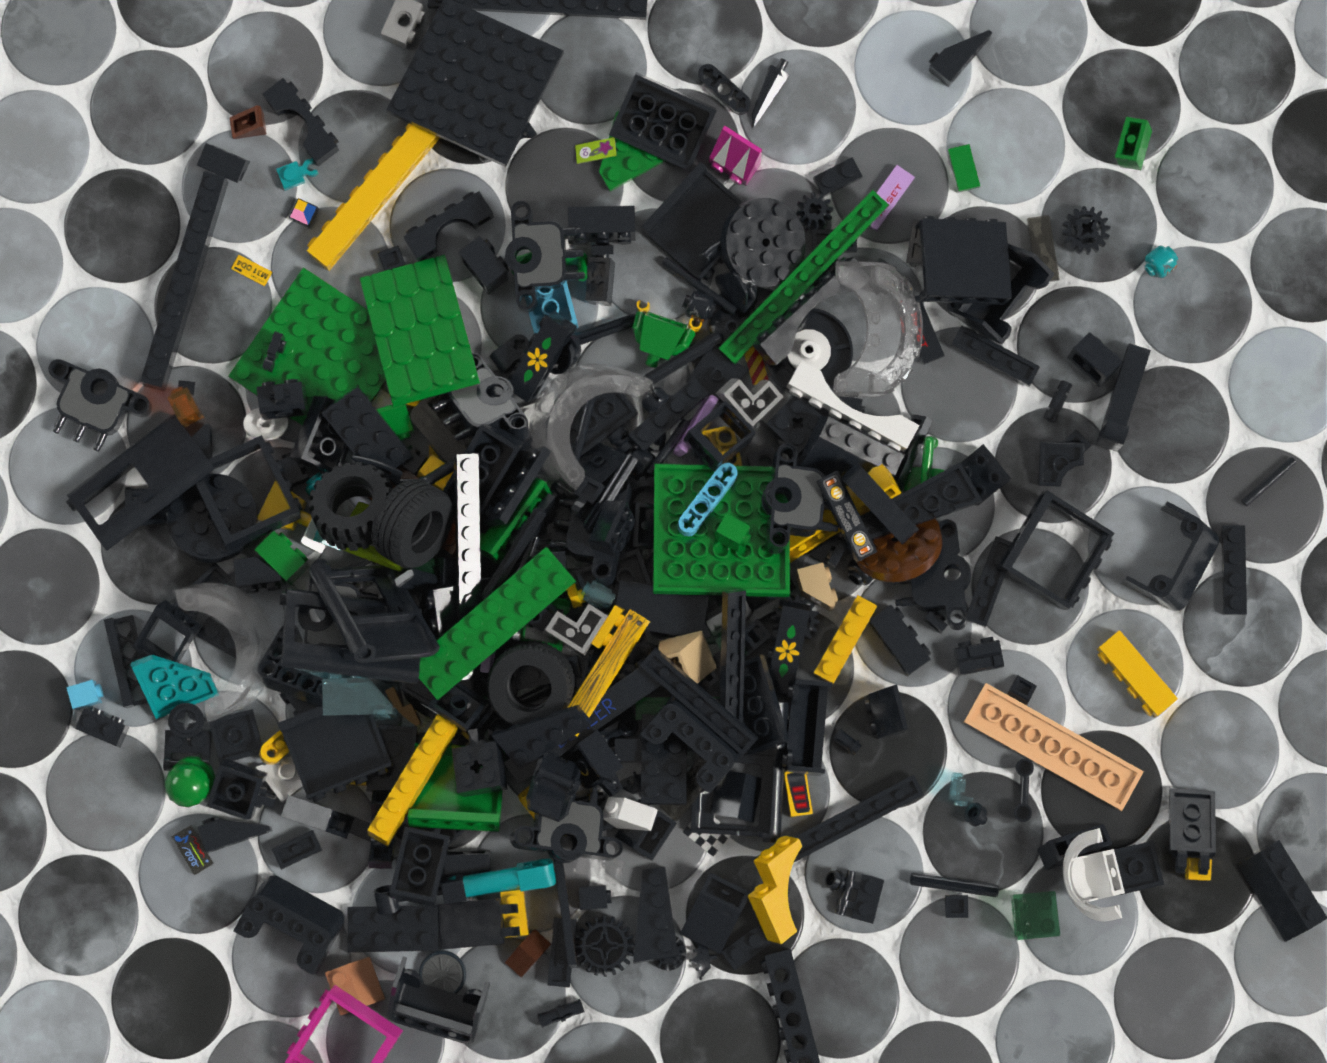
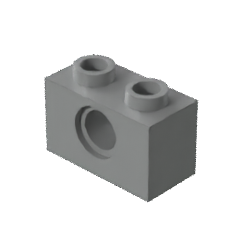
[381,0,425,49]

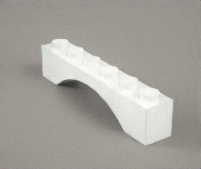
[786,360,919,452]

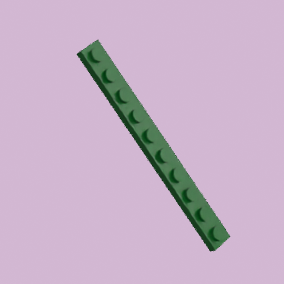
[719,190,889,364]

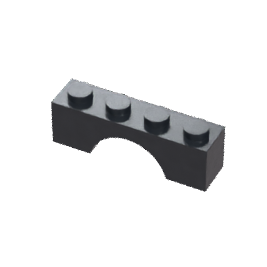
[263,78,339,166]
[403,191,494,262]

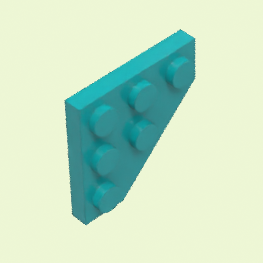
[131,655,219,719]

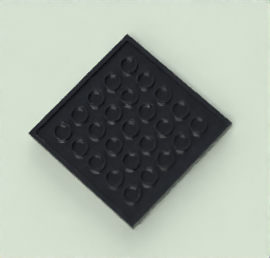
[386,0,564,167]

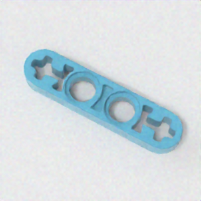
[678,463,737,536]

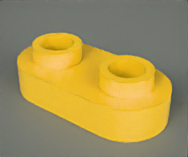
[259,730,289,765]

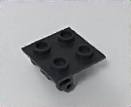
[961,444,1011,506]

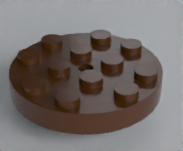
[856,519,942,582]

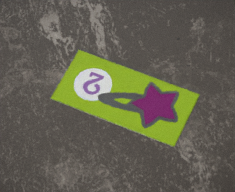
[575,137,617,164]

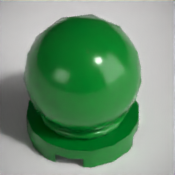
[165,756,215,808]

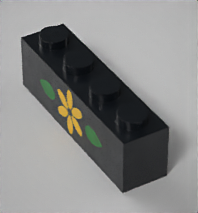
[508,311,577,403]
[767,600,811,695]

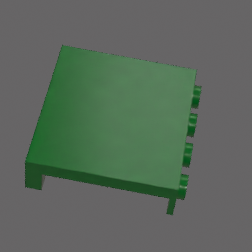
[408,743,506,832]

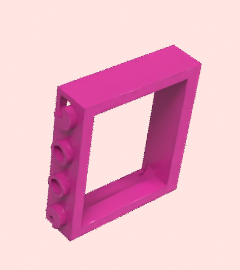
[285,985,403,1063]

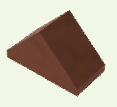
[230,105,267,139]
[505,929,551,978]

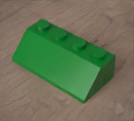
[480,477,553,566]

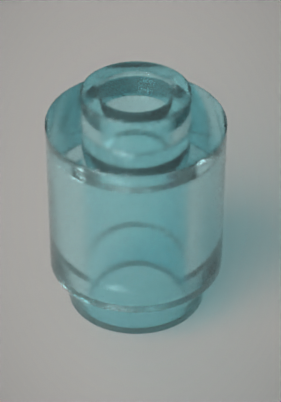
[581,580,616,611]

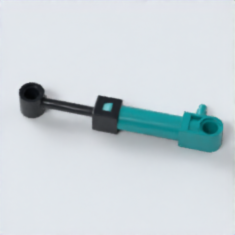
[373,859,556,915]

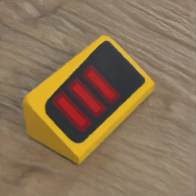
[784,772,813,817]

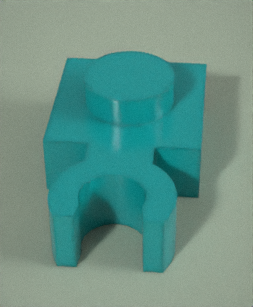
[276,159,318,191]

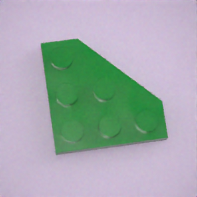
[599,111,666,192]

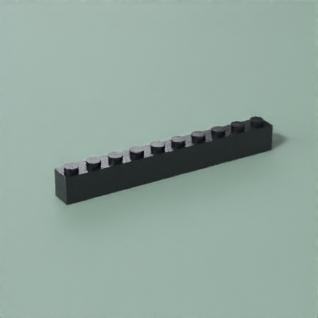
[140,171,229,392]

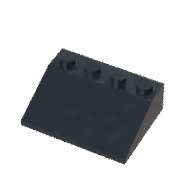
[609,72,717,171]
[797,416,904,486]

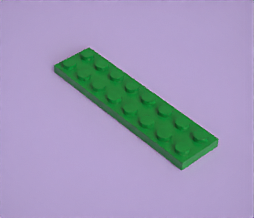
[419,547,576,700]

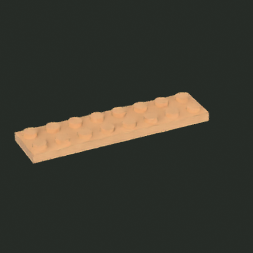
[963,683,1144,811]

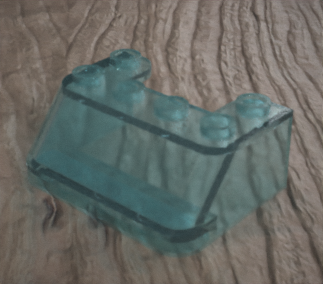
[322,674,398,720]

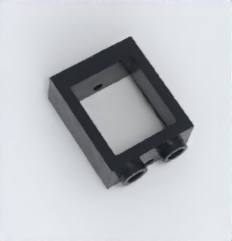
[683,401,756,472]
[132,600,201,663]

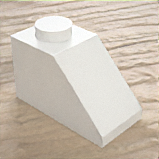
[603,797,658,831]

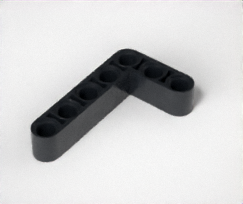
[1096,343,1151,452]
[257,625,361,717]

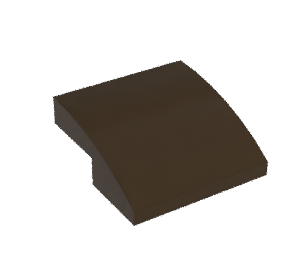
[385,687,423,729]

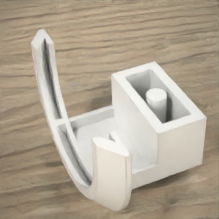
[1063,828,1125,922]

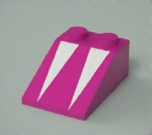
[709,126,762,186]

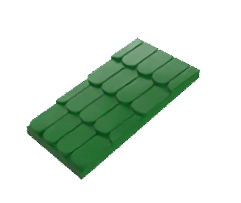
[360,254,480,407]

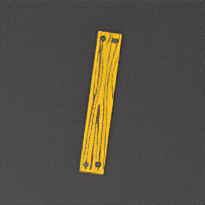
[568,609,650,737]

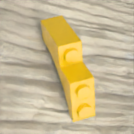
[748,836,802,944]

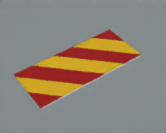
[745,346,768,385]

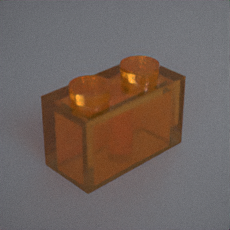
[167,387,205,427]

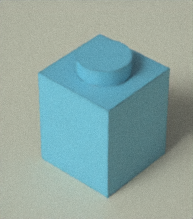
[66,680,104,710]

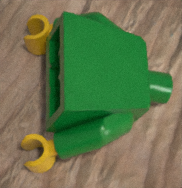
[632,300,702,368]

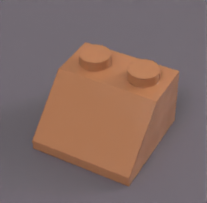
[325,956,385,1016]

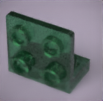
[1010,891,1060,940]

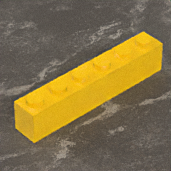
[790,464,901,563]
[367,714,458,846]

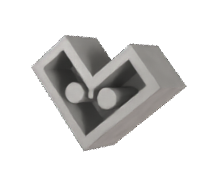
[716,378,783,426]
[545,604,608,656]

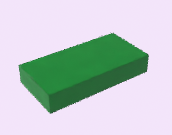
[948,144,980,193]

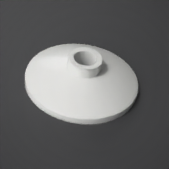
[243,408,288,441]

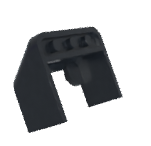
[1121,501,1219,611]
[781,679,833,776]
[387,956,490,1044]

